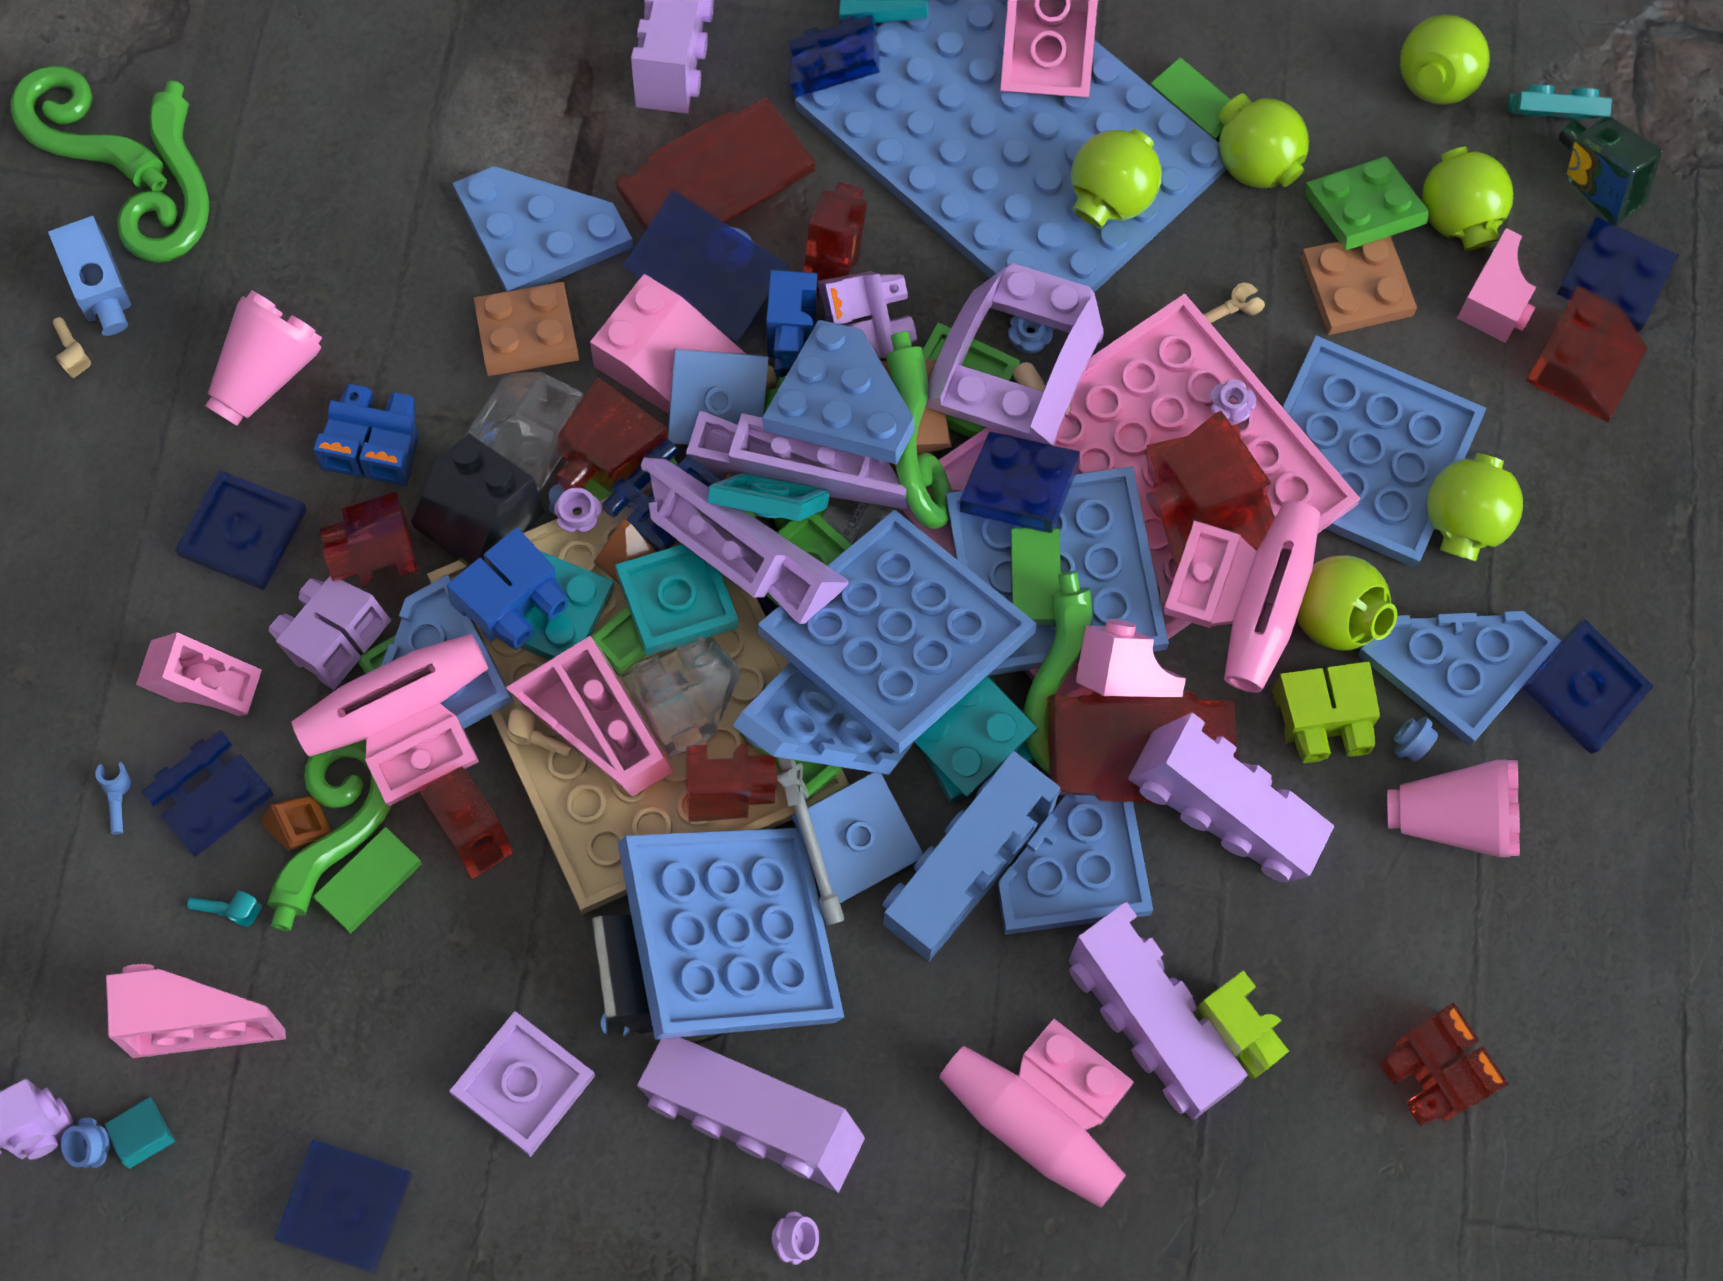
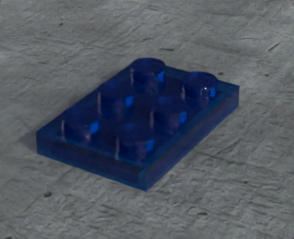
[623,189,789,343]

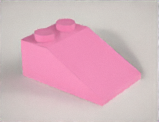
[1000,0,1098,98]
[590,274,746,414]
[106,964,286,1058]

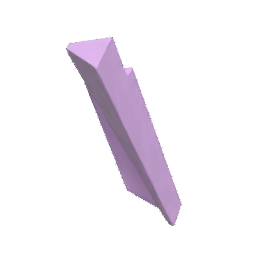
[686,411,908,509]
[641,458,849,624]

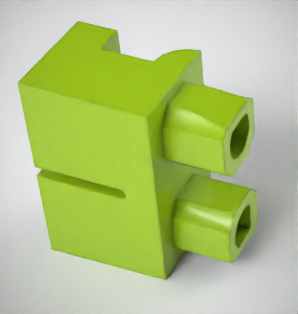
[1272,661,1380,764]
[1193,970,1289,1081]

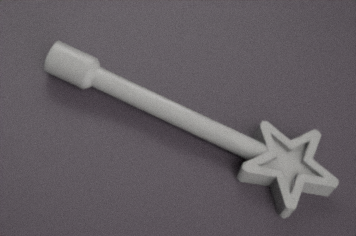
[776,757,845,925]

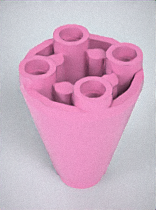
[205,290,322,426]
[1387,759,1520,857]

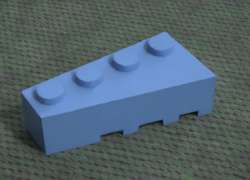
[882,750,1061,962]

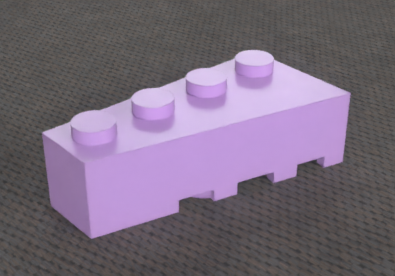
[631,0,714,114]
[1128,712,1334,883]
[1068,901,1247,1120]
[637,1037,865,1193]

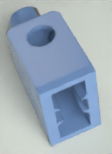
[48,216,132,336]

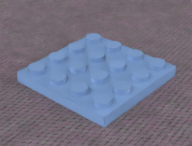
[1283,335,1487,569]
[946,466,1169,676]
[757,510,1036,754]
[618,828,844,1039]

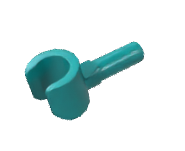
[187,890,262,927]

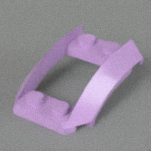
[925,263,1104,449]

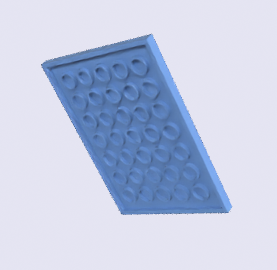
[795,0,1227,330]

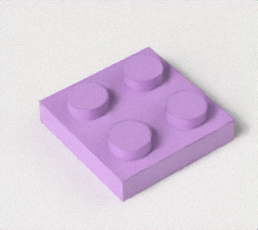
[449,1011,595,1157]

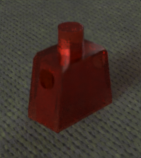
[555,377,670,492]
[1146,411,1271,525]
[420,766,514,880]

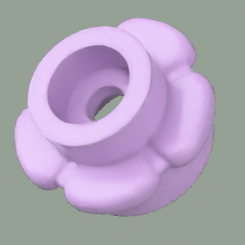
[1210,379,1256,425]
[554,488,601,533]
[772,1212,819,1264]

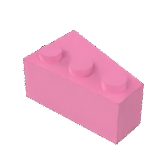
[505,636,674,797]

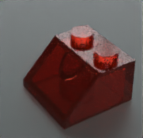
[1526,286,1647,423]

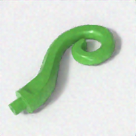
[10,65,167,191]
[117,81,209,264]
[886,331,952,529]
[1023,571,1117,782]
[267,740,392,931]

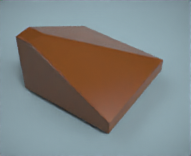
[594,519,657,584]
[261,795,332,851]

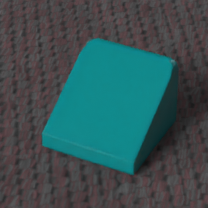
[105,1097,176,1169]

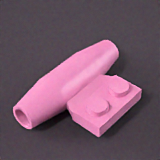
[1164,500,1320,693]
[291,633,489,806]
[939,1019,1134,1208]

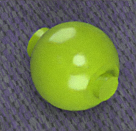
[1400,15,1490,105]
[1217,93,1309,189]
[1071,128,1162,229]
[1422,147,1513,251]
[1427,453,1523,562]
[1297,555,1397,651]

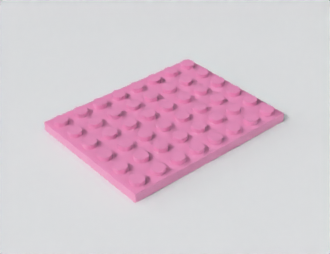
[896,293,1361,714]

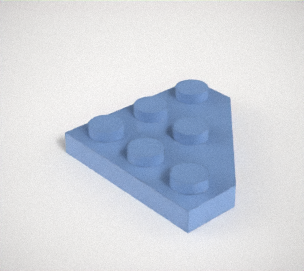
[453,166,633,292]
[762,320,915,464]
[381,575,514,729]
[1358,611,1561,747]
[733,662,914,775]
[997,769,1153,935]

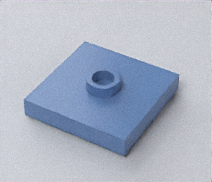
[667,348,768,445]
[791,772,923,903]

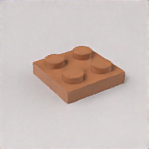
[1300,236,1417,335]
[473,282,579,376]

